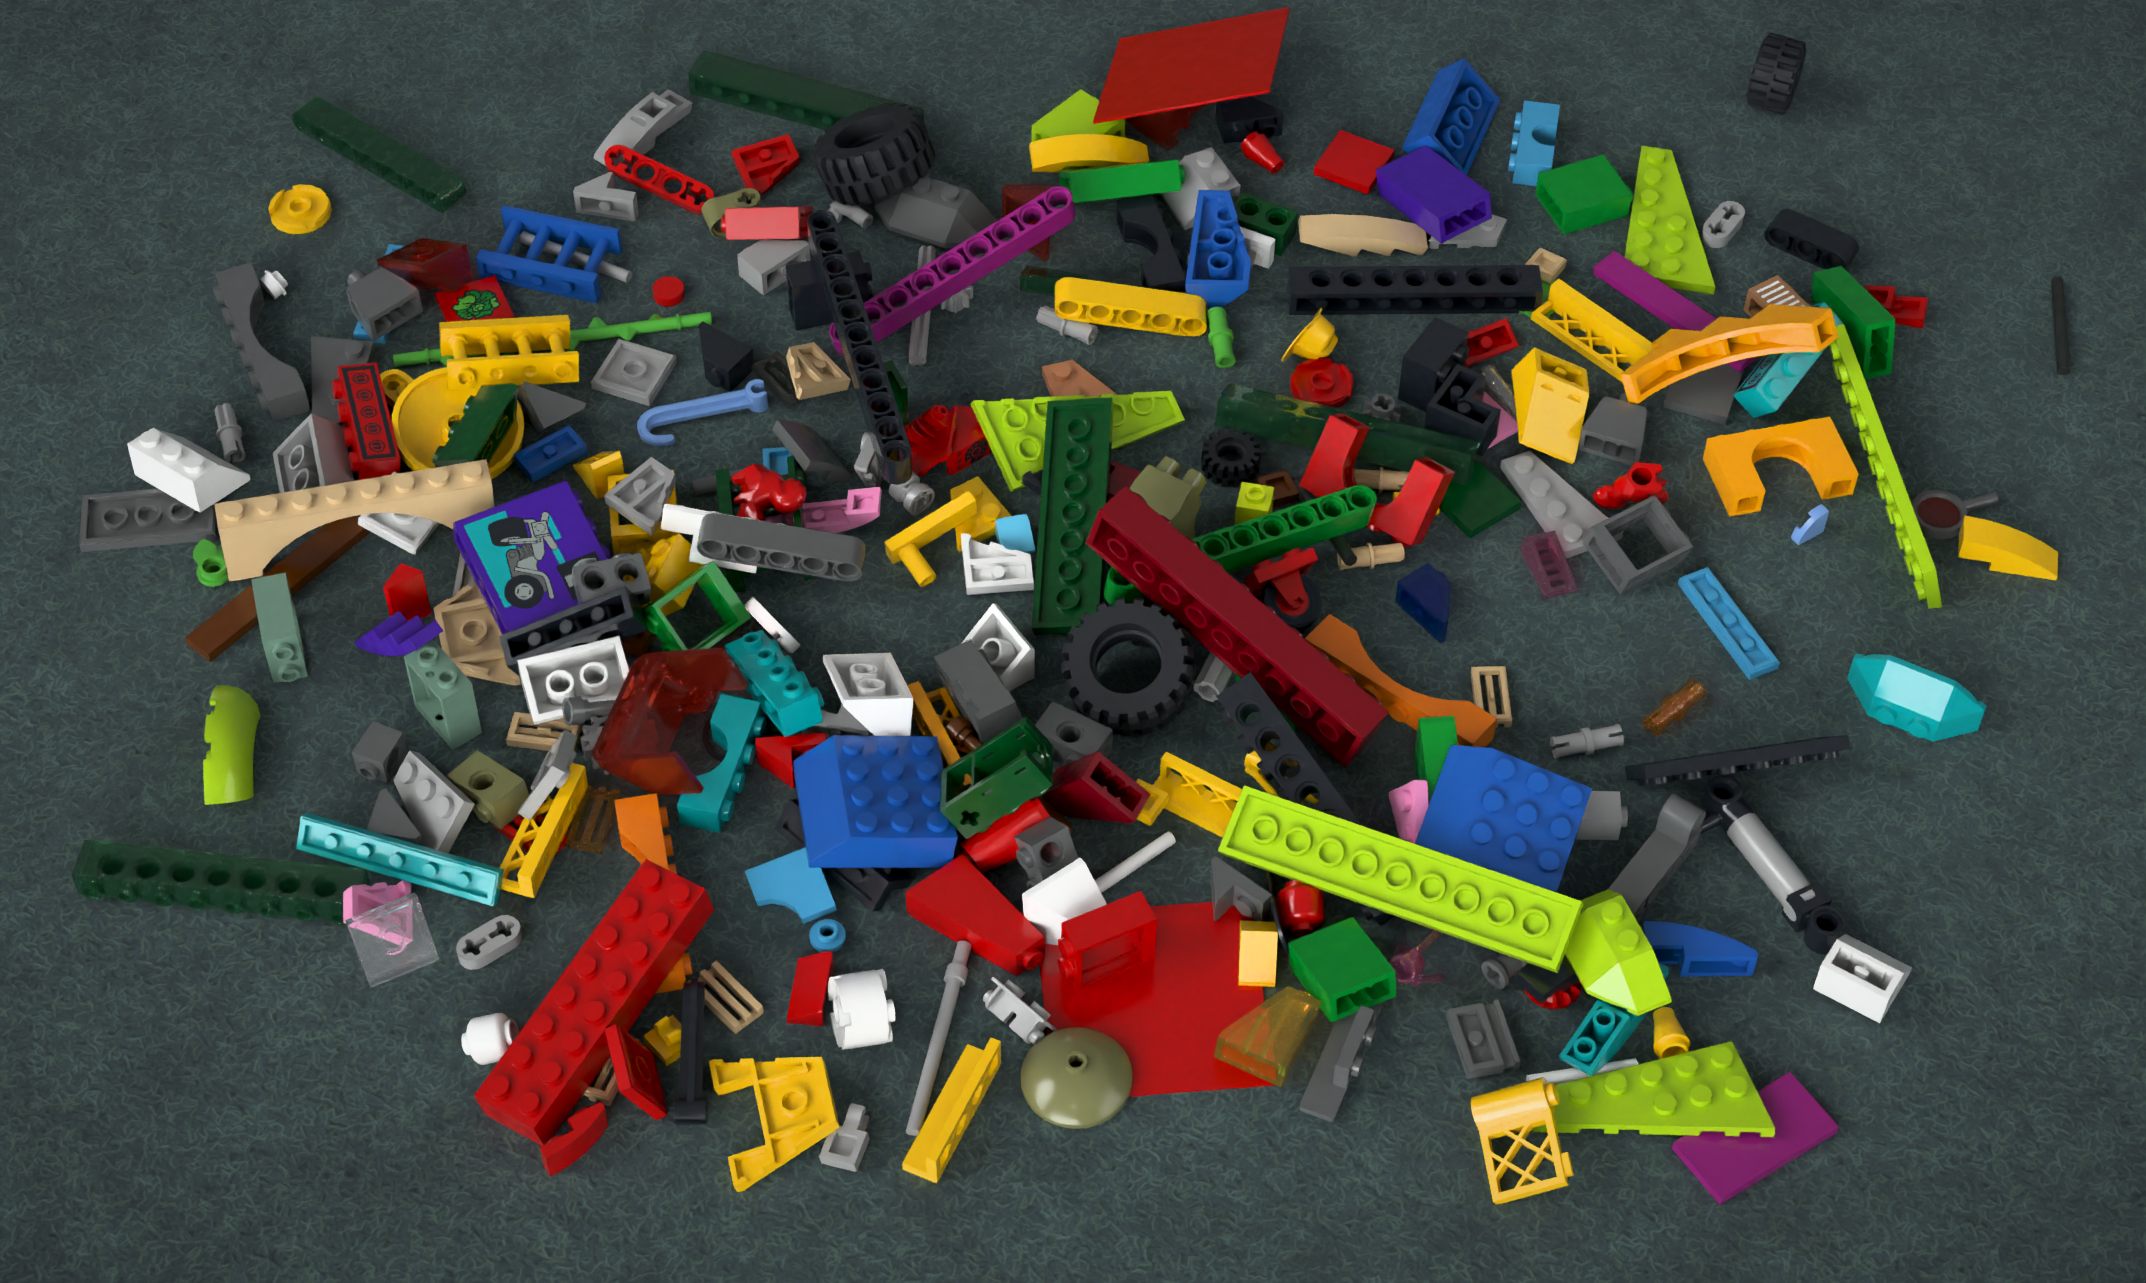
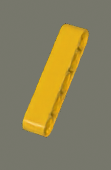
[1055,277,1207,336]

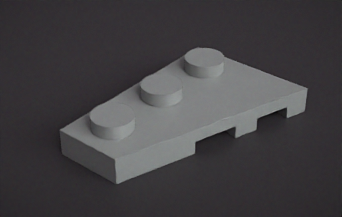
[393,750,475,853]

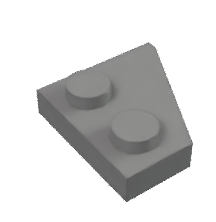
[854,432,883,488]
[604,457,676,536]

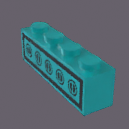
[1733,302,1844,418]

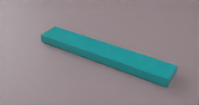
[296,813,504,906]

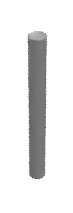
[519,231,632,283]

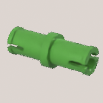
[1206,307,1236,368]

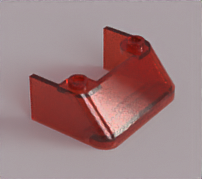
[592,648,749,795]

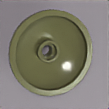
[1021,1027,1133,1129]

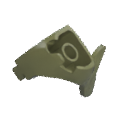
[1130,456,1239,573]

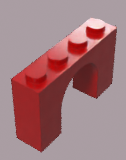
[1299,413,1455,547]

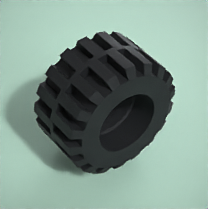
[1747,32,1807,115]

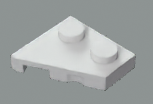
[961,533,1034,595]

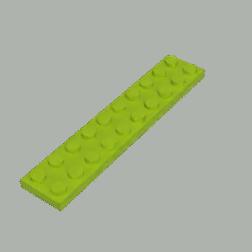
[1829,324,1942,609]
[1218,785,1583,973]

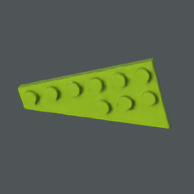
[1532,1041,1775,1137]

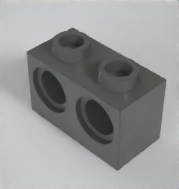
[572,552,651,605]
[1014,817,1078,890]

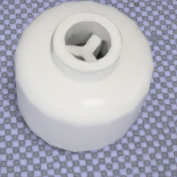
[461,1013,519,1065]

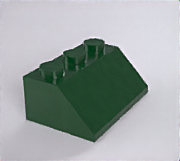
[432,383,518,468]

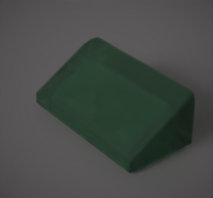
[1020,265,1088,296]

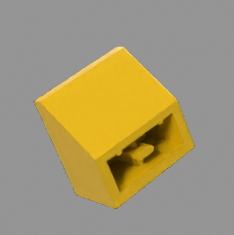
[623,533,705,616]

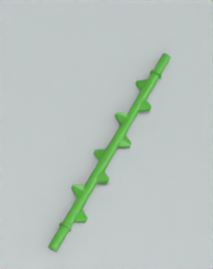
[393,312,712,367]

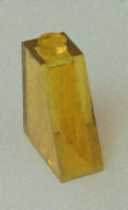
[1214,986,1322,1087]

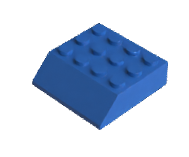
[793,735,958,868]
[1414,745,1593,892]

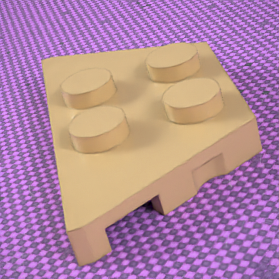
[433,584,521,686]

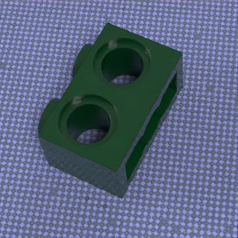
[1234,192,1298,256]

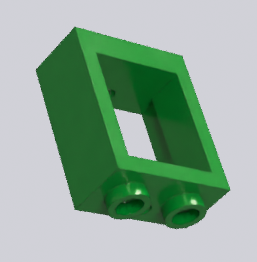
[642,561,751,666]

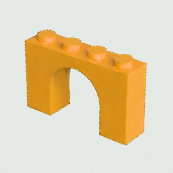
[1703,417,1859,517]

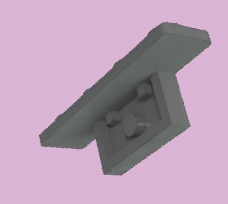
[1299,1002,1383,1122]

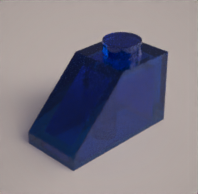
[1395,563,1451,643]

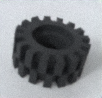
[1201,427,1261,488]

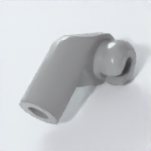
[827,201,873,229]

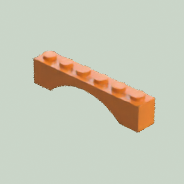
[1305,614,1497,747]
[614,793,692,994]

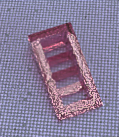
[1519,530,1578,599]

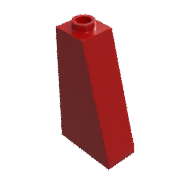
[905,854,1045,977]

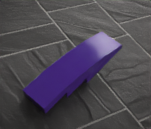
[354,611,443,656]

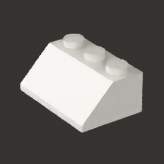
[127,428,251,513]
[517,636,636,725]
[823,653,913,736]

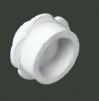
[259,270,288,299]

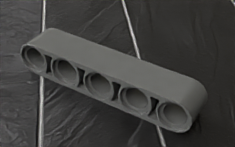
[697,513,866,582]

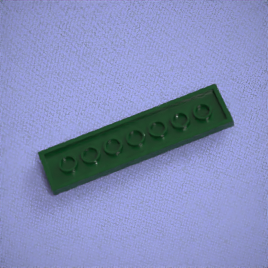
[1032,397,1114,635]

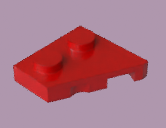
[732,134,799,197]

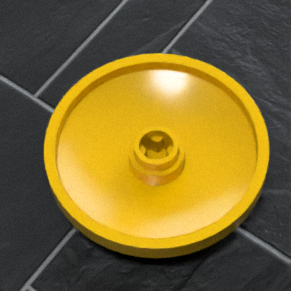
[391,367,524,479]

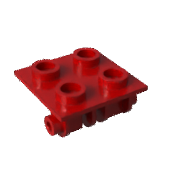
[904,405,958,477]

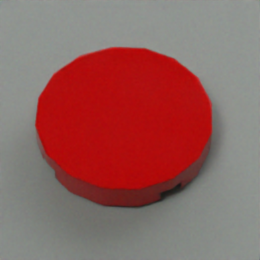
[1290,357,1354,411]

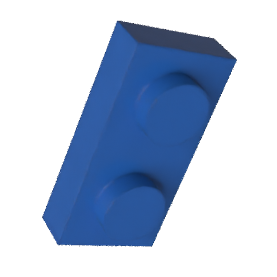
[513,425,588,483]

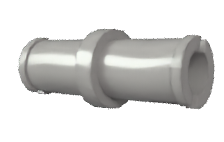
[1550,724,1624,759]

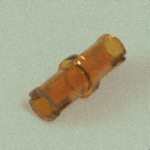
[1642,679,1706,736]

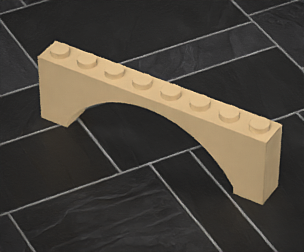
[214,459,495,582]

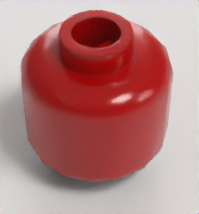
[1277,880,1325,936]

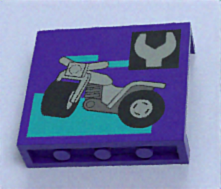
[453,481,624,635]

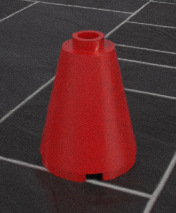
[958,798,1050,873]

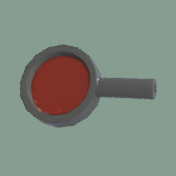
[1912,490,1999,540]

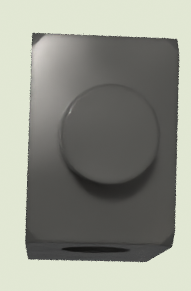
[346,268,423,341]
[1578,392,1648,466]

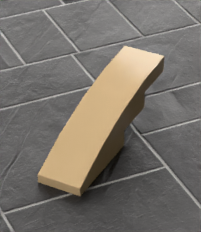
[1298,214,1428,256]

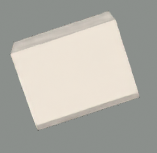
[961,603,1035,691]

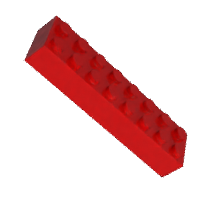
[474,859,714,1146]

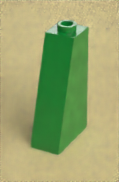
[1059,159,1185,203]
[1812,266,1895,380]
[1413,716,1458,804]

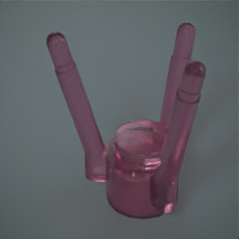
[1387,930,1445,987]

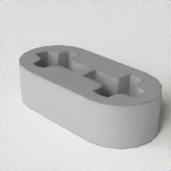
[1701,201,1745,248]
[456,915,522,970]

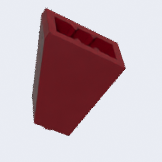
[1041,751,1151,823]

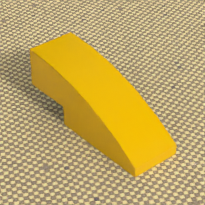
[1958,516,2058,580]

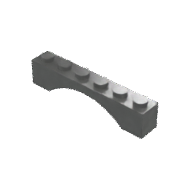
[212,262,310,422]

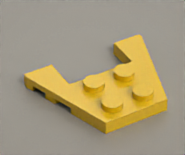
[709,1057,840,1192]

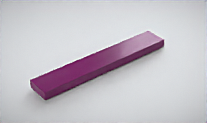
[1593,251,1760,372]

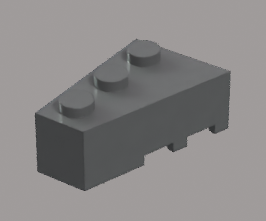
[934,639,1022,744]

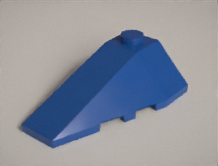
[1185,190,1252,309]

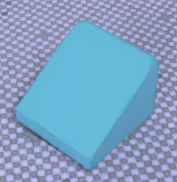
[995,514,1036,554]

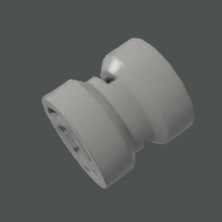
[889,471,935,516]

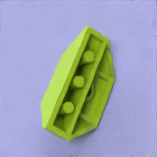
[1565,889,1672,1016]

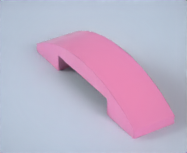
[765,487,882,533]

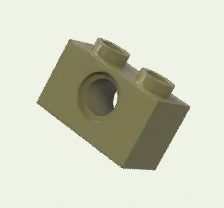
[446,750,529,829]

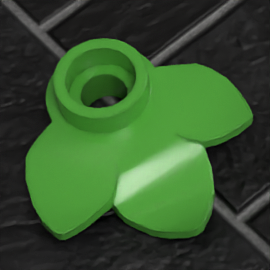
[193,539,229,587]

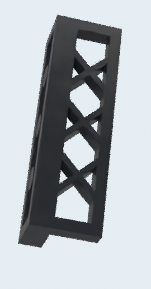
[774,799,912,912]

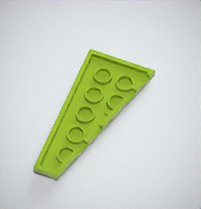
[1624,146,1715,295]
[970,391,1185,492]

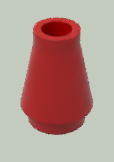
[1240,131,1285,175]

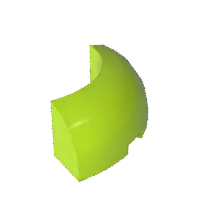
[203,685,261,805]

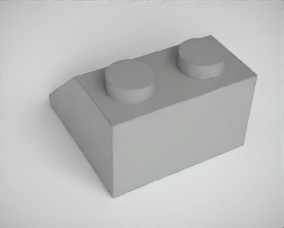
[1158,147,1241,230]

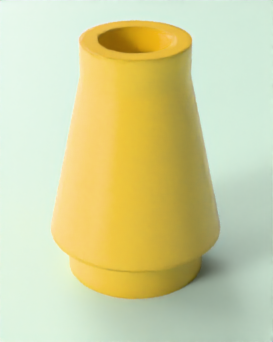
[1653,1007,1690,1059]

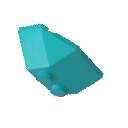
[1847,654,1987,742]

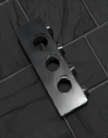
[499,586,648,677]

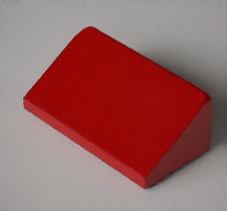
[1464,318,1519,367]
[383,563,431,622]
[786,951,834,1026]

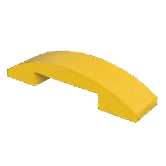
[1029,134,1149,172]

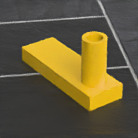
[884,490,977,587]

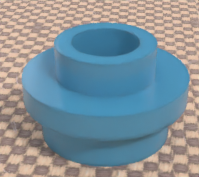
[809,919,846,953]

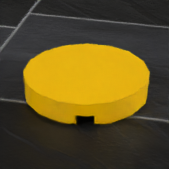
[268,184,332,234]

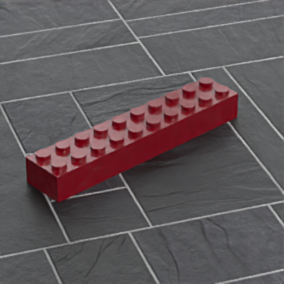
[1086,485,1389,768]

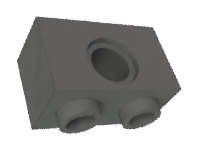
[1035,701,1113,765]

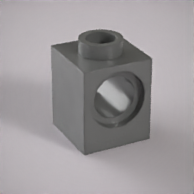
[352,721,408,783]

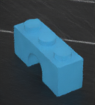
[1508,100,1560,186]

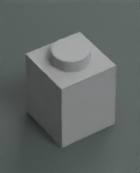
[1576,791,1628,840]

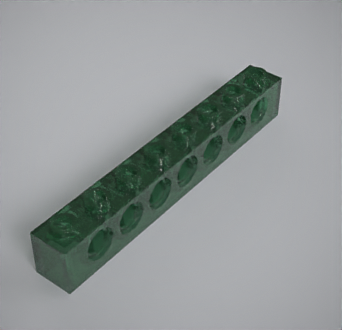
[1214,383,1480,485]
[72,840,371,925]

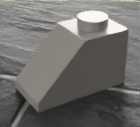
[737,239,811,295]

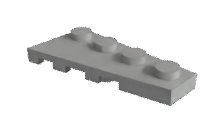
[1500,450,1623,559]

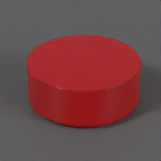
[652,276,685,307]

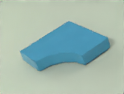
[745,847,837,924]

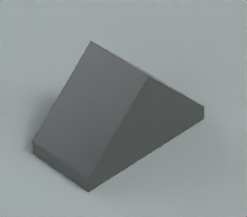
[518,381,586,434]
[366,788,424,846]

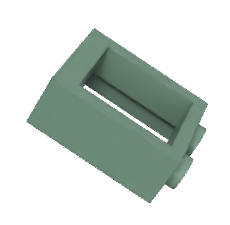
[251,572,308,683]
[404,640,482,750]

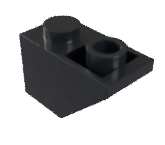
[1215,96,1284,144]

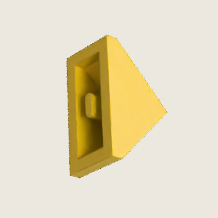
[573,451,624,500]
[1239,920,1278,987]

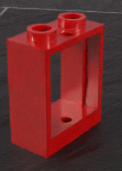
[1058,891,1157,990]

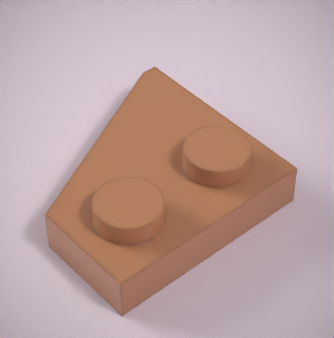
[1042,360,1117,397]

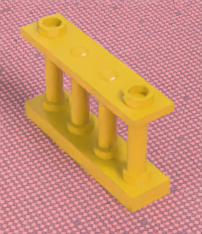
[439,315,579,390]

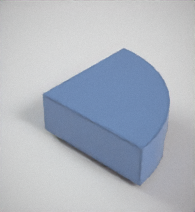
[1791,504,1829,545]

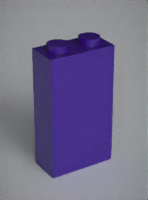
[1376,145,1492,243]

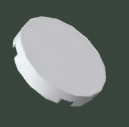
[744,597,801,653]

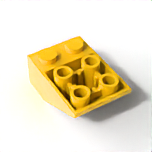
[1511,347,1589,464]

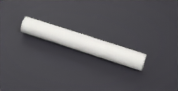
[1095,831,1176,893]
[1526,1058,1638,1085]

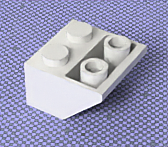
[1813,934,1912,1023]

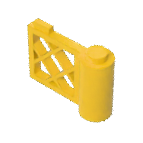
[1471,1077,1574,1205]

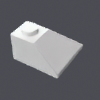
[1022,858,1107,945]

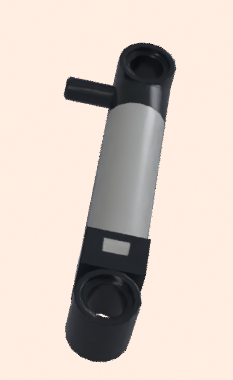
[1700,775,1846,955]

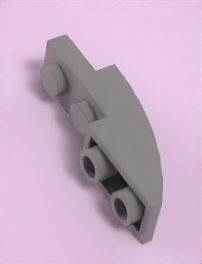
[594,89,693,166]

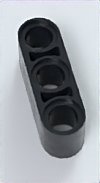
[1764,209,1859,269]

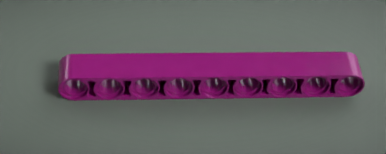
[829,186,1076,356]

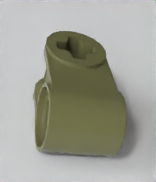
[701,188,761,238]

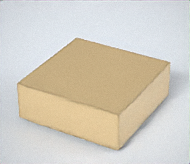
[1525,248,1567,284]

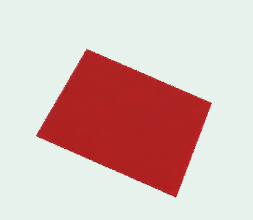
[1093,7,1290,124]
[1039,902,1277,1097]

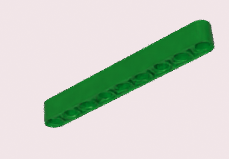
[1104,485,1377,605]

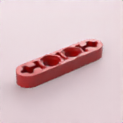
[604,145,714,215]

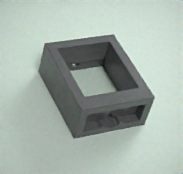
[1583,495,1693,595]

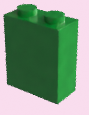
[1535,154,1633,235]
[1288,917,1396,1023]

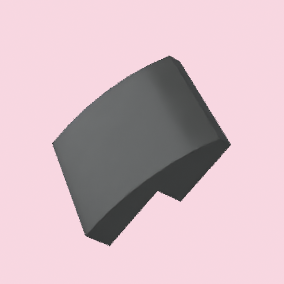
[772,420,853,482]

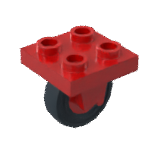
[1243,547,1321,632]

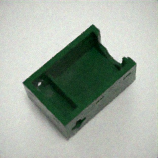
[940,716,1053,839]

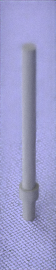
[906,941,972,1136]

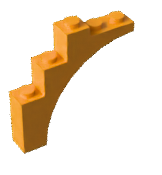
[1620,304,1839,403]

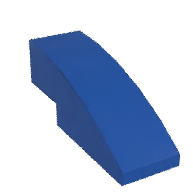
[1641,921,1758,976]

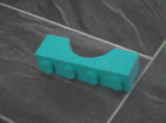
[677,694,767,833]

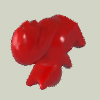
[1593,462,1669,509]
[731,464,806,521]

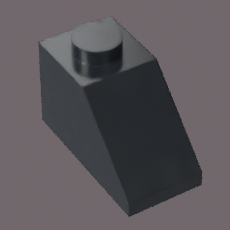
[699,321,754,392]

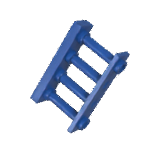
[475,205,623,303]

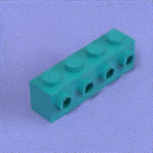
[725,630,824,737]

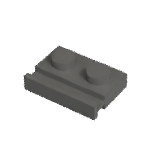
[1446,1000,1521,1079]

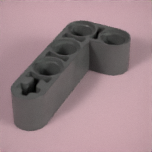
[1608,793,1706,922]

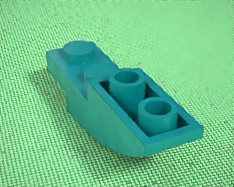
[1559,962,1668,1077]

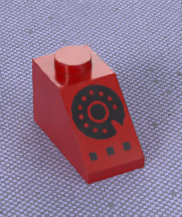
[947,406,991,475]

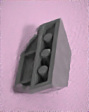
[875,176,998,248]

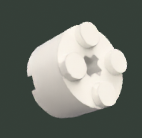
[828,969,896,1050]

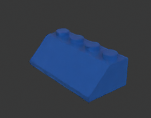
[1402,58,1501,176]

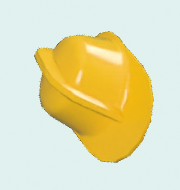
[1281,308,1338,362]

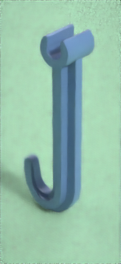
[637,379,769,447]

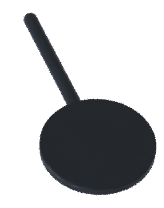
[1265,870,1289,954]

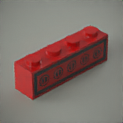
[332,363,400,480]

